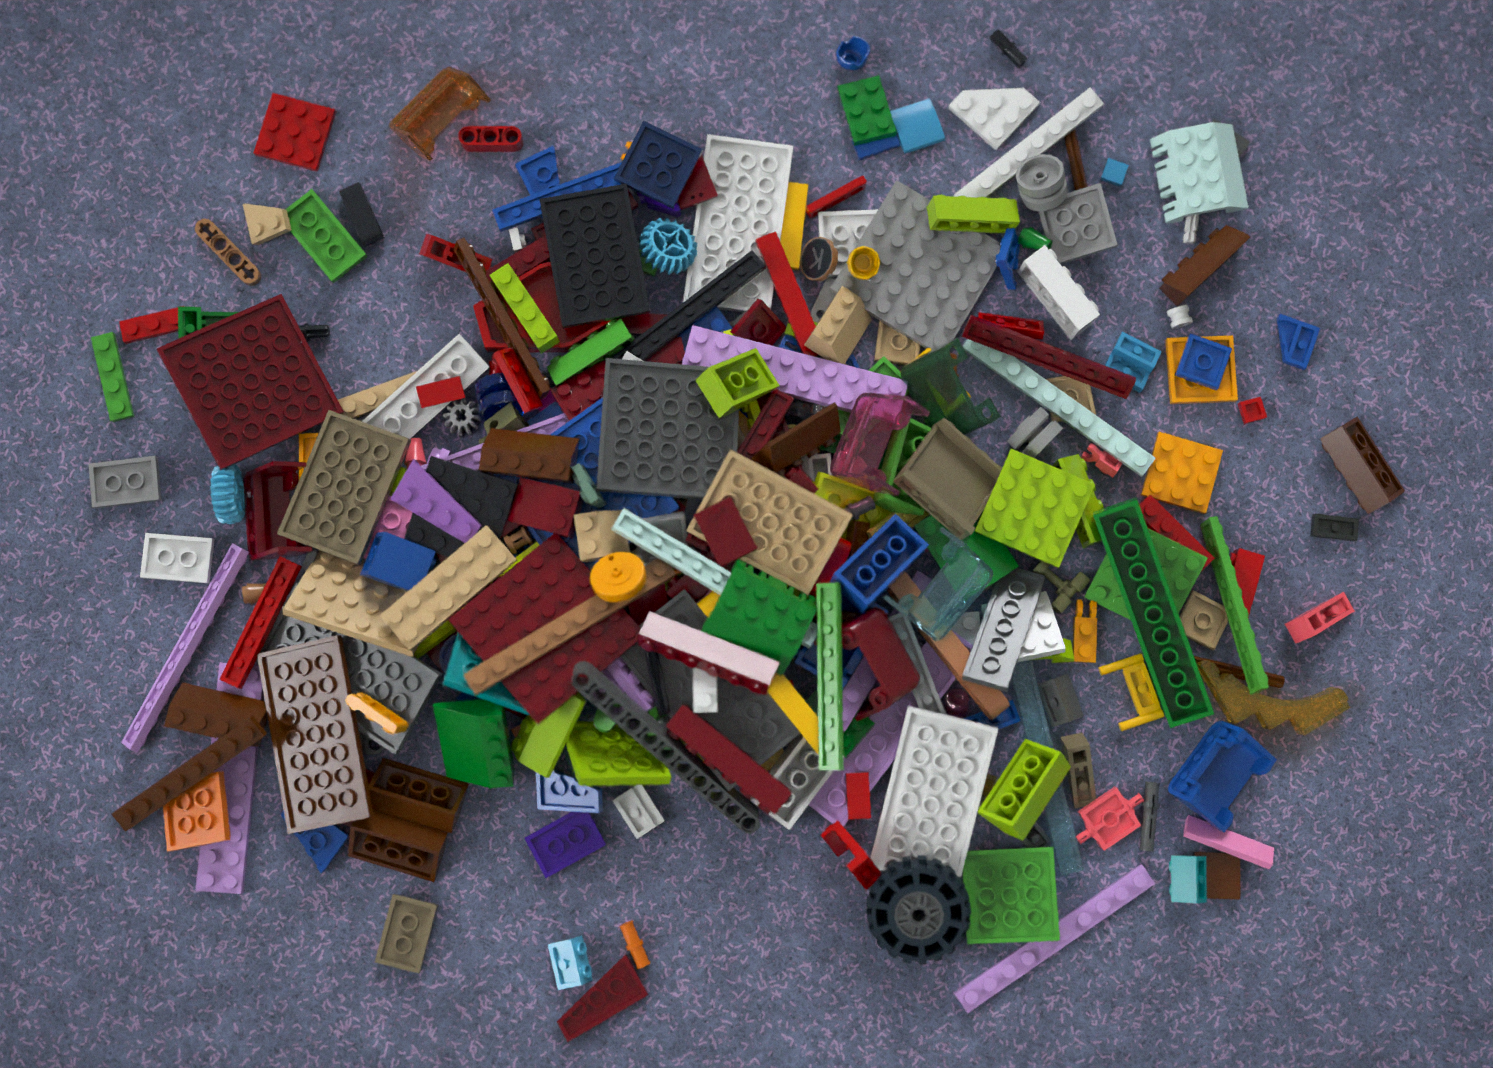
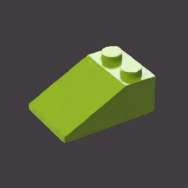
[695,348,780,418]

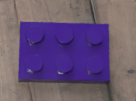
[524,812,607,878]

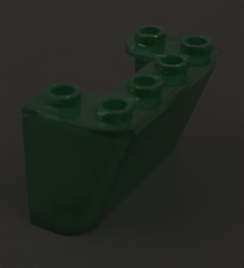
[901,338,1001,435]

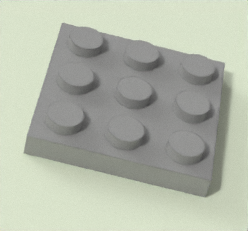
[1039,183,1118,265]

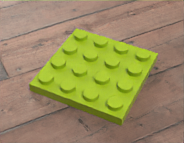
[974,449,1095,568]
[566,721,671,786]

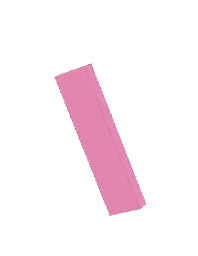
[1183,815,1274,869]

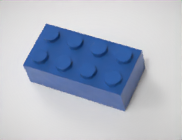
[830,514,929,614]

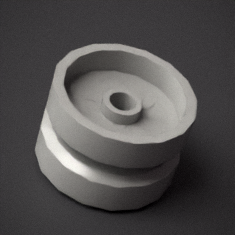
[1016,154,1068,211]
[1007,407,1063,458]

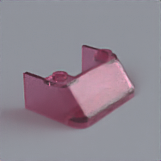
[830,393,930,495]

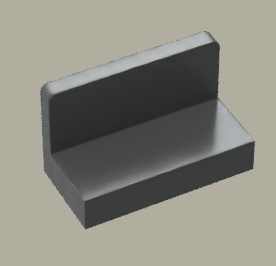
[1036,674,1083,727]

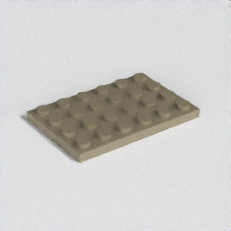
[277,410,411,565]

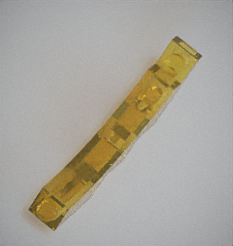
[1197,660,1350,735]

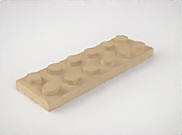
[380,525,517,651]

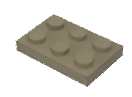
[375,894,438,973]

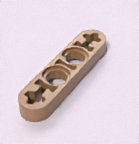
[195,219,261,286]

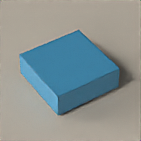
[1100,158,1129,187]

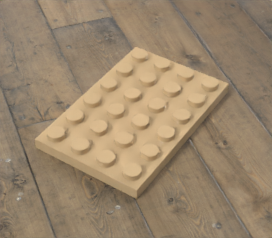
[687,449,853,595]
[283,550,419,657]

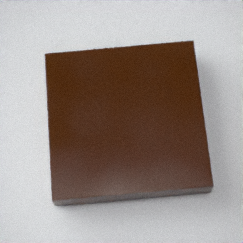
[1193,852,1241,900]

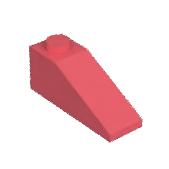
[1285,592,1354,644]

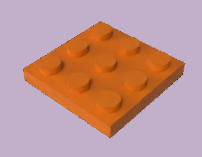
[163,771,231,852]

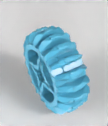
[639,217,698,275]
[210,464,245,524]

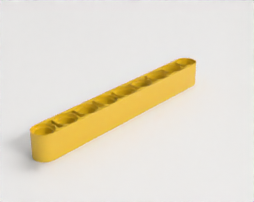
[697,591,819,755]

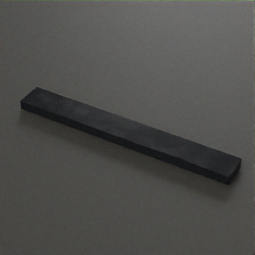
[613,250,766,361]

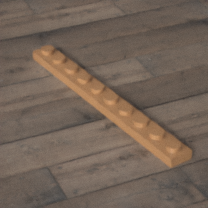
[463,558,676,696]

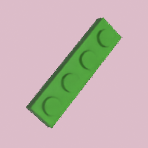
[91,332,134,422]

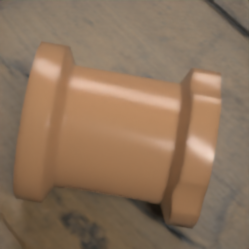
[504,526,534,554]

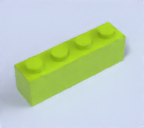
[927,195,1020,233]
[490,263,559,354]

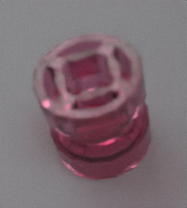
[945,688,969,719]

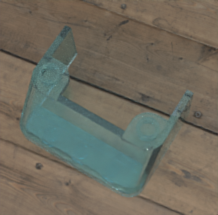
[883,527,993,641]

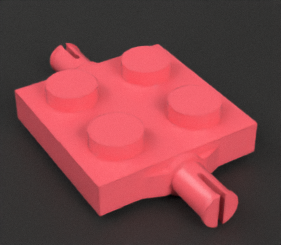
[1075,786,1144,851]

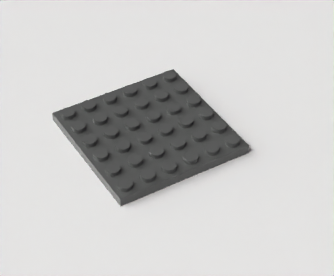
[596,358,739,499]

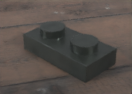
[1310,514,1359,542]

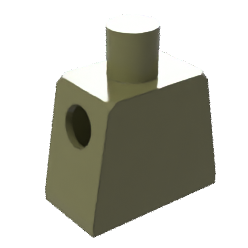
[478,403,530,444]

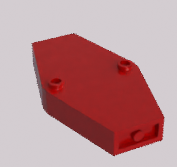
[473,262,623,352]

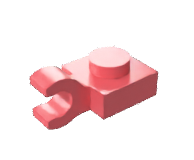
[1081,443,1122,478]

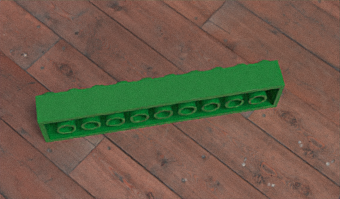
[1093,497,1214,728]

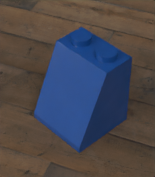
[360,532,436,592]

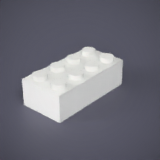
[1017,245,1100,340]
[750,733,844,830]

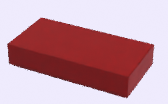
[416,376,466,408]
[846,772,871,819]

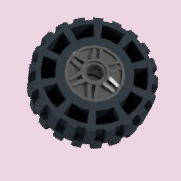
[867,855,971,965]

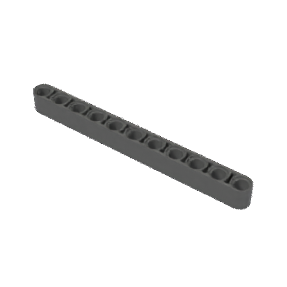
[572,661,760,834]

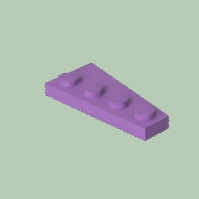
[391,459,482,543]

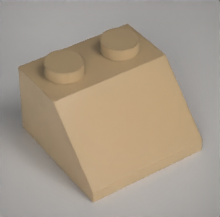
[574,510,630,563]

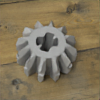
[443,398,482,436]

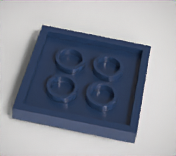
[614,121,703,209]

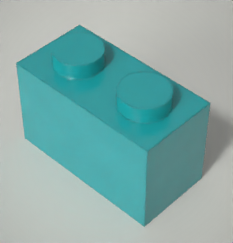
[1169,855,1207,903]

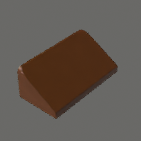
[846,520,870,561]

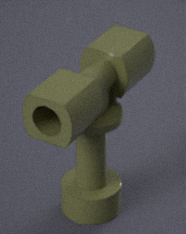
[1032,561,1090,614]

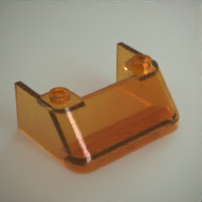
[389,67,491,161]

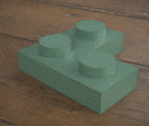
[572,463,607,509]

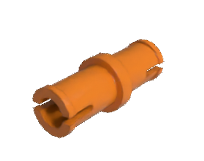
[619,920,650,969]

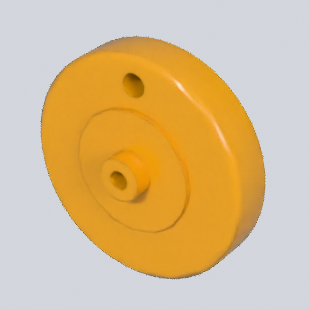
[590,552,647,602]

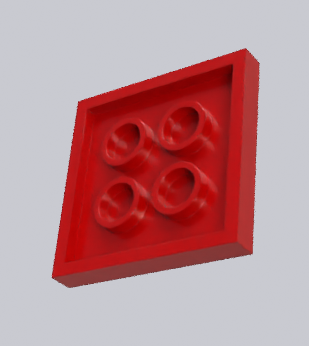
[253,93,336,172]

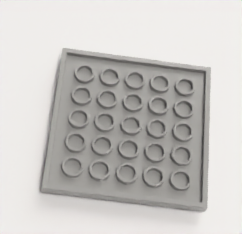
[830,180,1001,358]

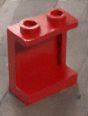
[821,820,882,891]

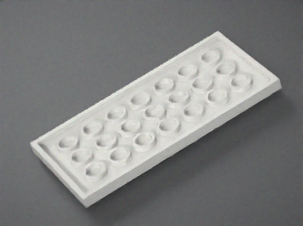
[683,134,793,312]
[870,706,998,877]

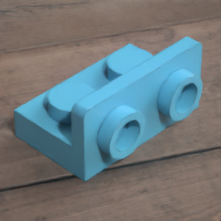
[548,936,592,990]

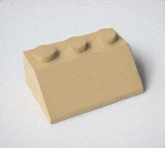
[804,286,872,364]

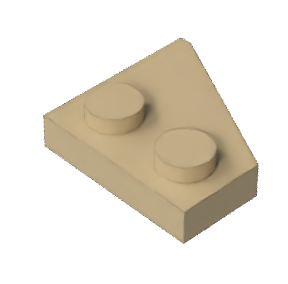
[243,204,292,245]

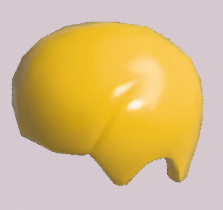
[847,246,880,280]

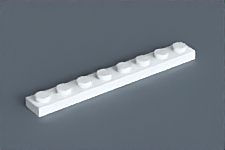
[954,87,1104,198]

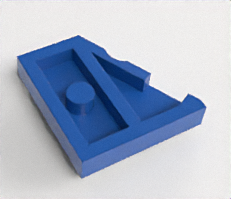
[996,228,1020,290]
[1277,314,1320,370]

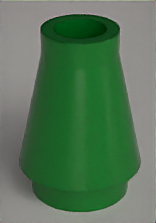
[1018,227,1053,250]

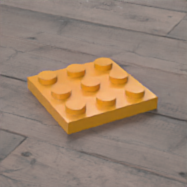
[1165,335,1238,404]
[1141,432,1223,514]

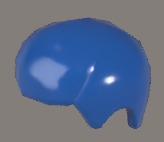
[836,36,870,70]

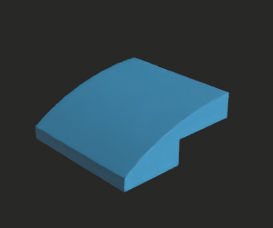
[890,98,945,154]
[1105,332,1162,393]

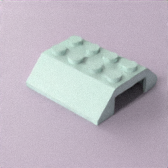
[1150,122,1248,224]

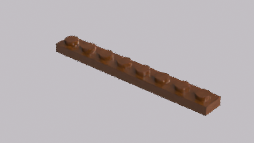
[454,237,550,400]
[111,715,267,832]

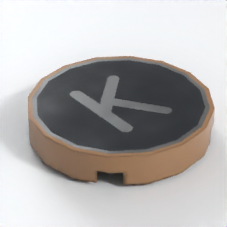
[800,237,838,282]

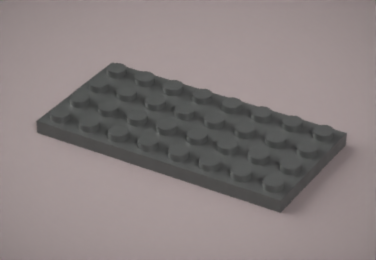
[256,583,443,754]
[621,589,800,791]

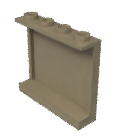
[893,418,1003,540]

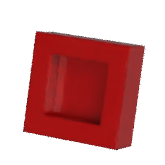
[1238,396,1267,425]

